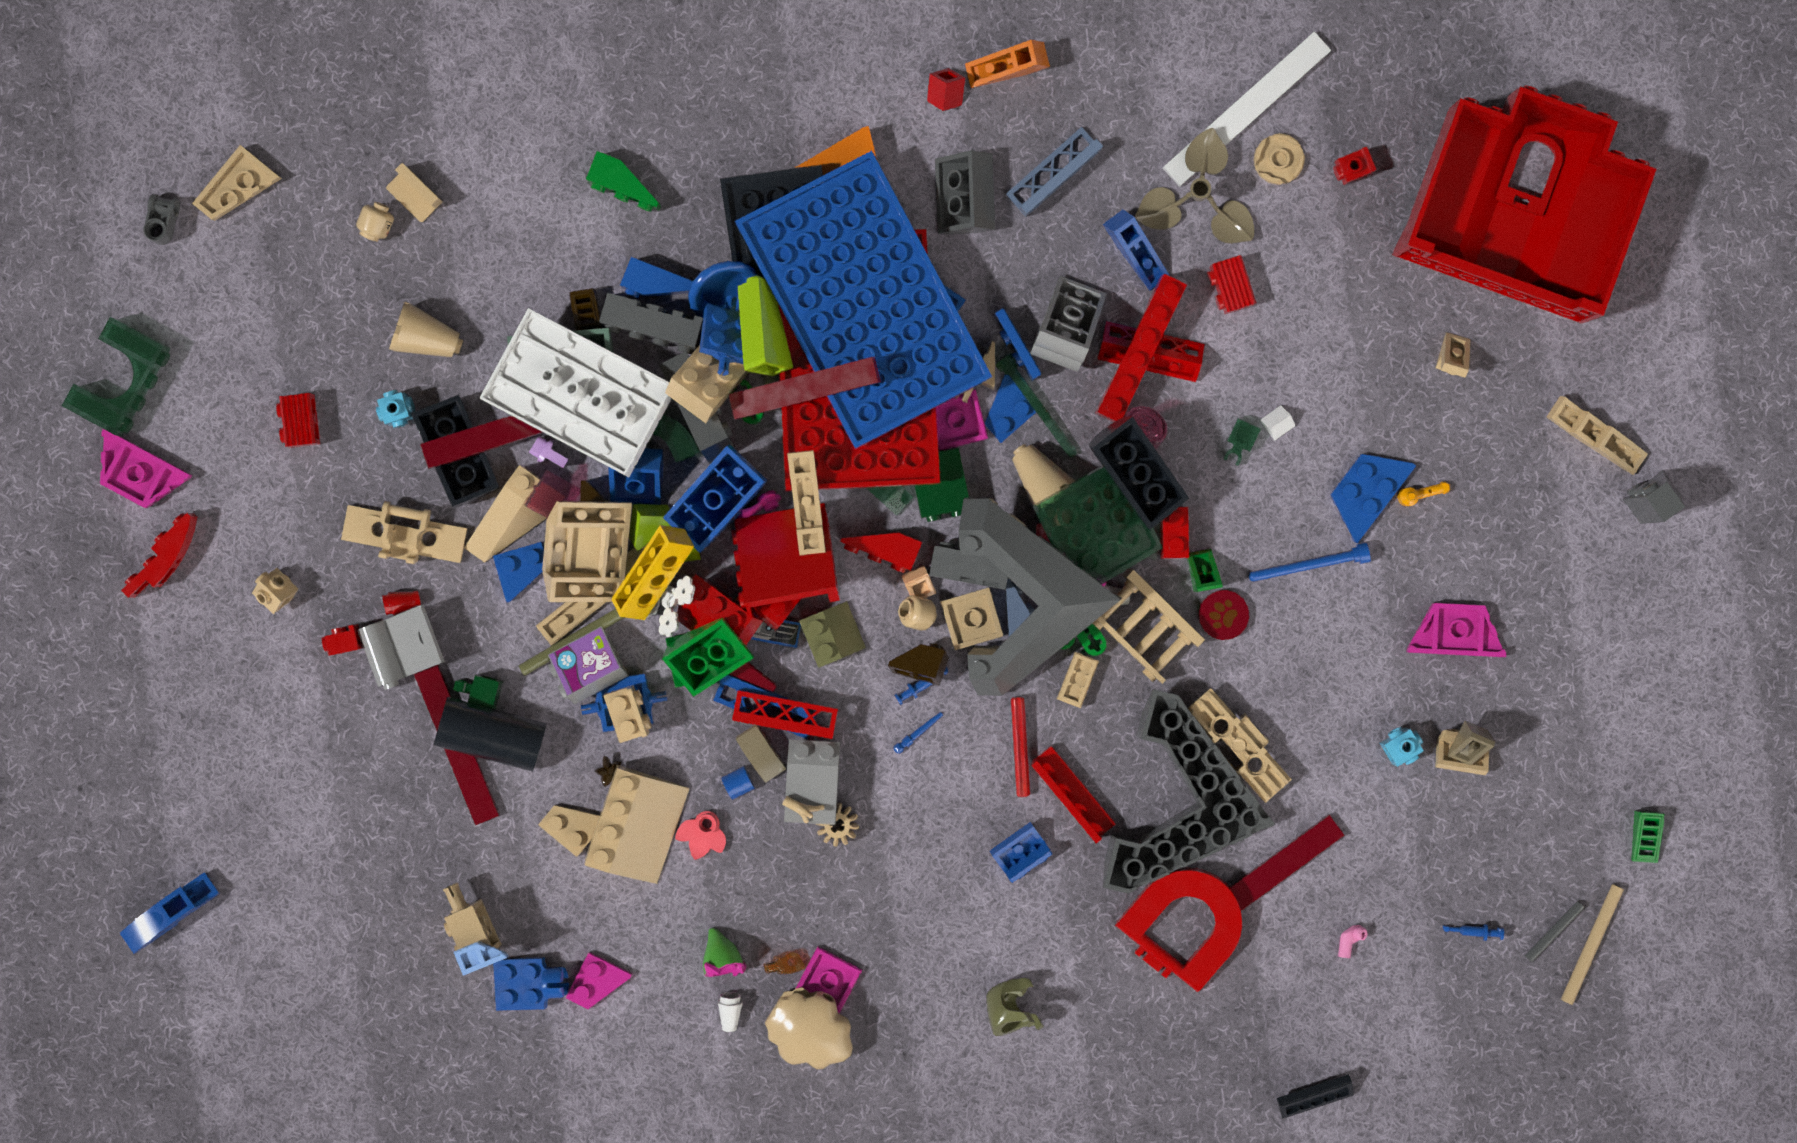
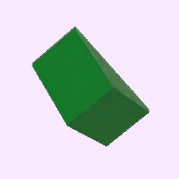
[1187,549,1223,592]

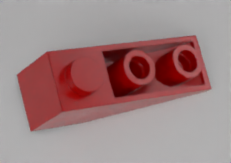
[840,533,922,573]

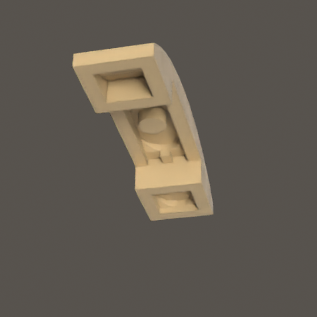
[787,450,825,555]

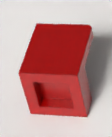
[927,68,965,111]

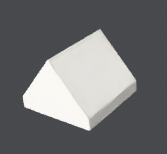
[1260,405,1295,441]

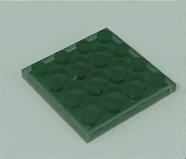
[1033,466,1163,584]

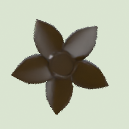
[594,756,622,787]

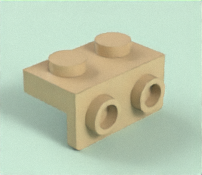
[1435,729,1489,775]

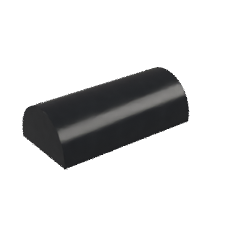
[411,394,500,508]
[1089,416,1190,530]
[433,697,547,772]

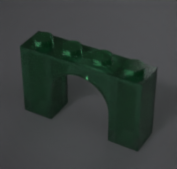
[61,317,171,437]

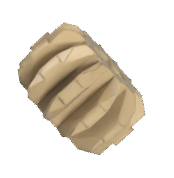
[816,803,859,846]

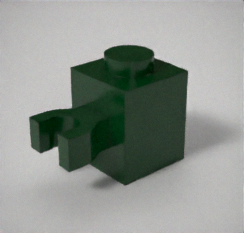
[453,674,503,710]

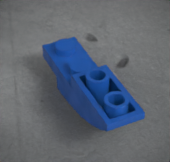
[120,872,220,954]

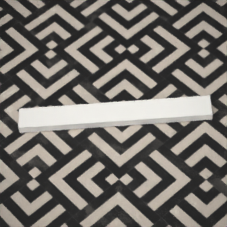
[1163,32,1331,187]

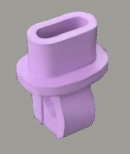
[529,436,569,468]

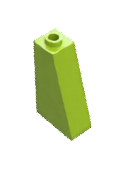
[738,276,793,376]

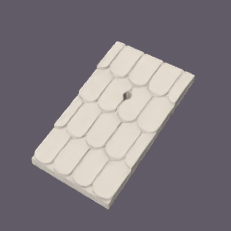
[480,308,671,477]

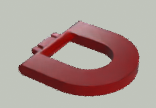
[1115,867,1242,992]

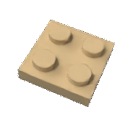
[941,587,1003,650]

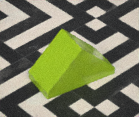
[629,504,670,551]

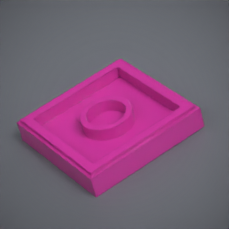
[936,390,988,452]
[795,946,862,1013]

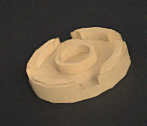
[1253,133,1305,185]

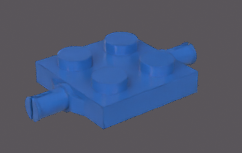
[699,296,743,376]
[581,673,668,732]

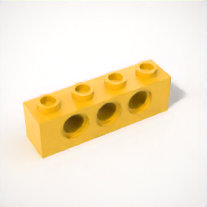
[611,525,694,620]

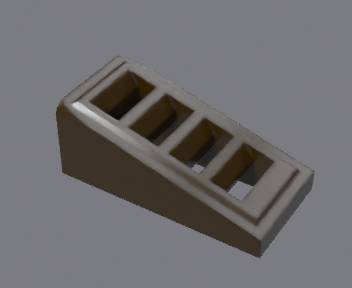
[569,288,602,331]

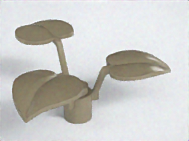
[1135,128,1254,244]

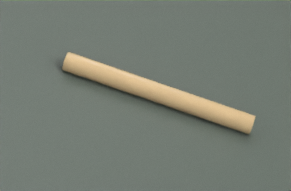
[1561,884,1624,1005]

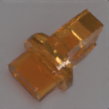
[763,952,805,974]

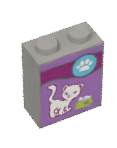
[548,626,628,704]

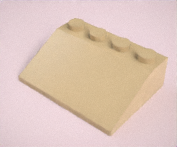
[584,765,690,884]

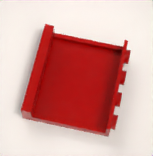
[731,503,840,617]

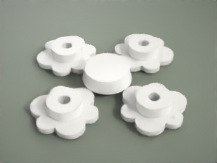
[647,576,695,637]

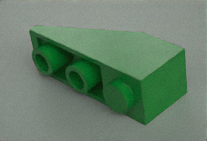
[586,151,661,212]

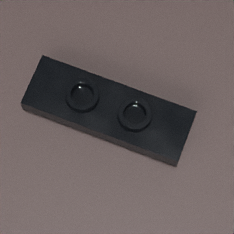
[1277,1074,1354,1119]

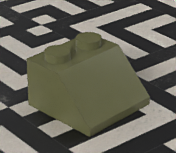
[799,601,866,668]

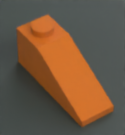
[965,40,1050,88]

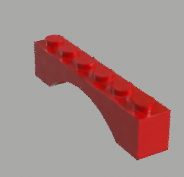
[1095,274,1187,422]

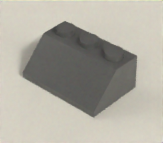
[935,150,995,234]

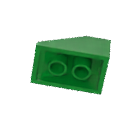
[662,617,754,697]

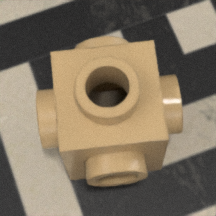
[252,568,298,614]

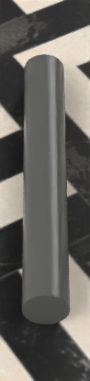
[1524,901,1584,962]

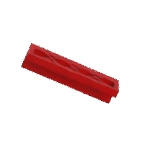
[1097,321,1205,382]
[732,690,838,739]
[1031,745,1116,844]

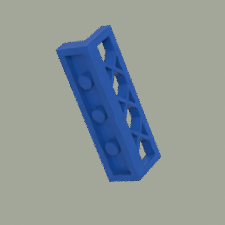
[713,674,817,739]

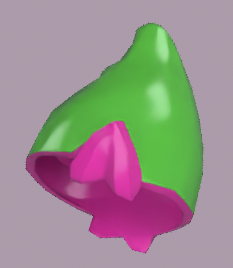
[703,928,747,977]

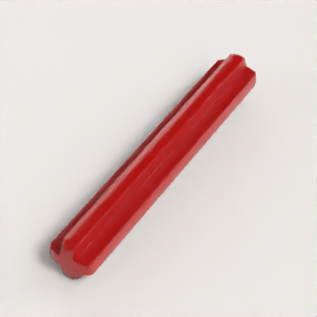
[1011,697,1030,797]

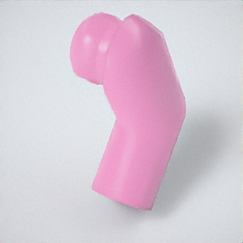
[1338,925,1368,958]

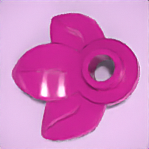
[738,490,781,519]

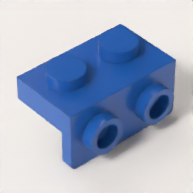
[989,822,1053,883]

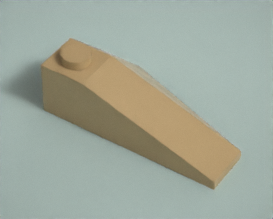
[464,465,564,563]

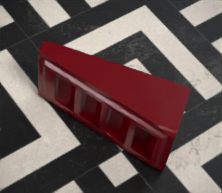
[730,662,777,692]

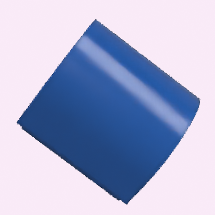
[721,766,755,800]

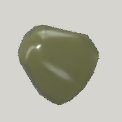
[986,978,1044,1036]

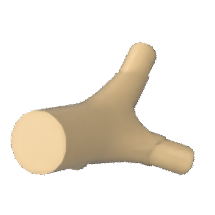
[782,796,824,824]

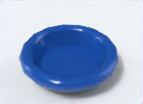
[688,261,759,318]

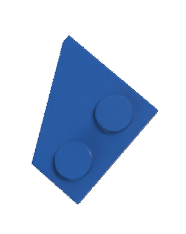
[985,374,1038,443]
[493,542,544,603]

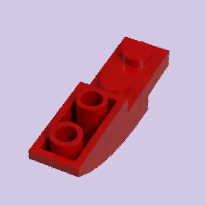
[121,513,197,598]

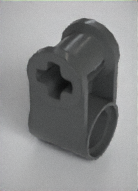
[143,194,180,245]

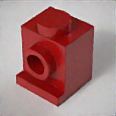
[1333,147,1376,185]
[322,624,364,656]

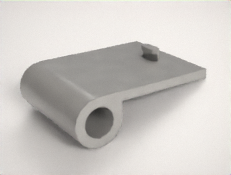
[357,605,445,690]

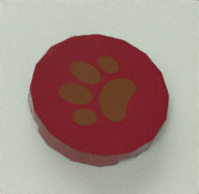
[1198,590,1249,640]

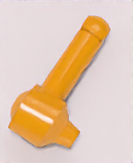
[1397,481,1450,507]

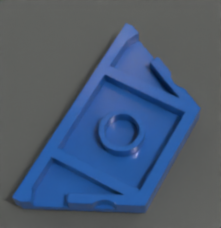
[1330,454,1416,544]

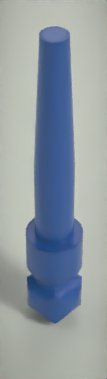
[893,712,943,754]

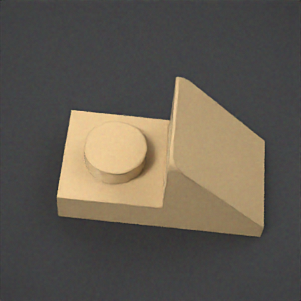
[1436,332,1470,377]

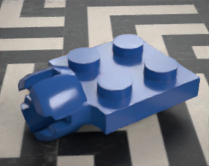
[493,957,569,1011]

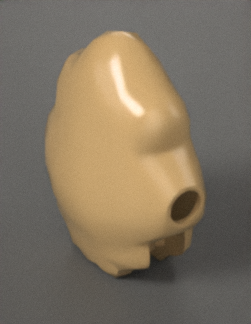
[765,988,853,1069]

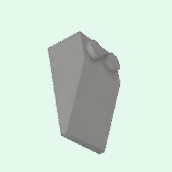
[784,740,840,825]

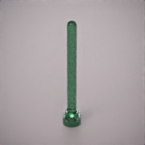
[995,353,1077,457]

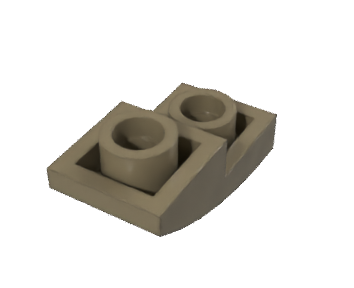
[735,725,786,783]

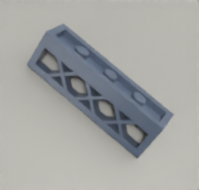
[1006,127,1103,217]

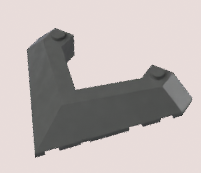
[959,498,1122,696]
[1103,689,1275,893]

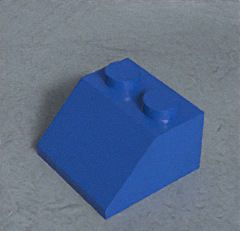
[608,448,664,505]

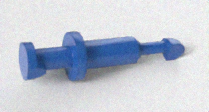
[894,666,949,705]
[1442,924,1504,941]

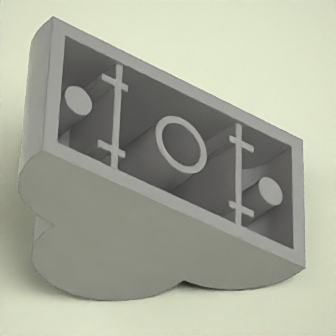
[1030,276,1107,372]

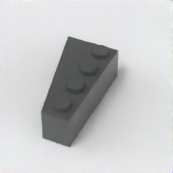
[599,293,703,355]
[659,351,736,464]

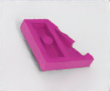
[566,952,632,1009]

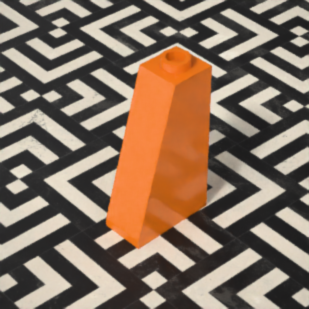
[795,126,877,175]

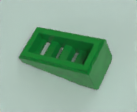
[1631,811,1665,863]

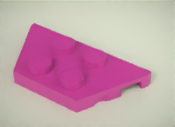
[100,428,192,508]
[1406,603,1506,657]

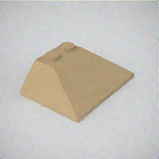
[542,501,632,602]

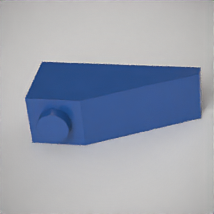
[1103,209,1170,291]
[620,257,693,299]

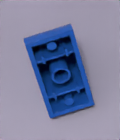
[663,444,767,553]

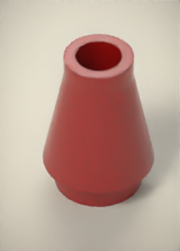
[382,591,421,616]

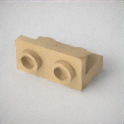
[603,685,652,743]

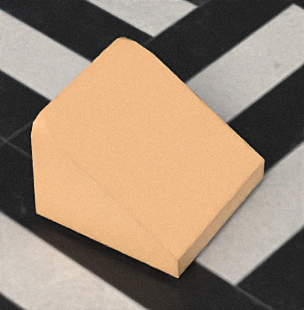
[901,566,936,598]

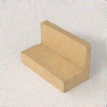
[386,163,443,222]

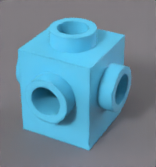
[376,390,415,428]
[1379,727,1424,767]

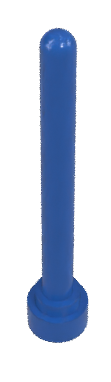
[1249,542,1371,582]

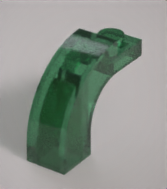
[652,415,701,463]

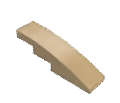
[1547,396,1648,475]

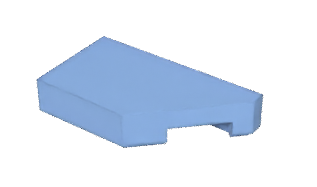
[454,941,509,976]

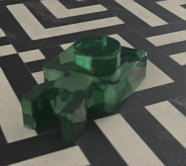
[1223,418,1261,466]

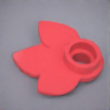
[675,811,726,860]

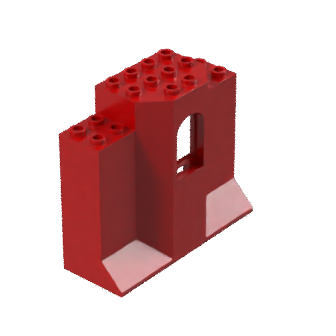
[1392,85,1657,324]

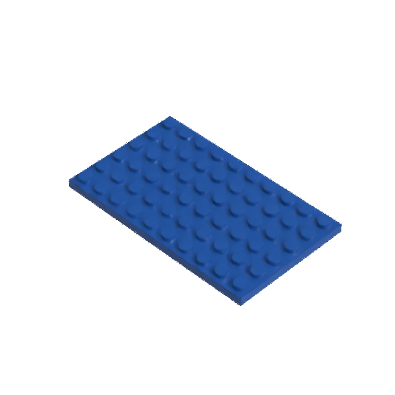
[735,151,992,449]

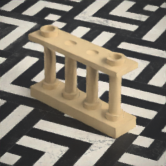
[1092,568,1205,684]

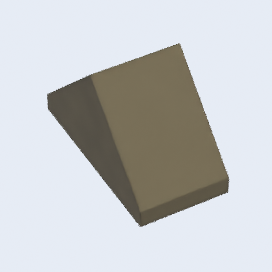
[1448,720,1495,765]

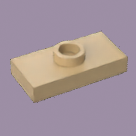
[1057,652,1099,708]

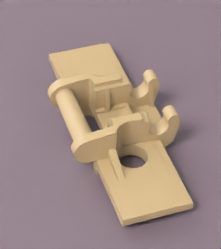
[341,501,468,564]
[1188,688,1292,803]

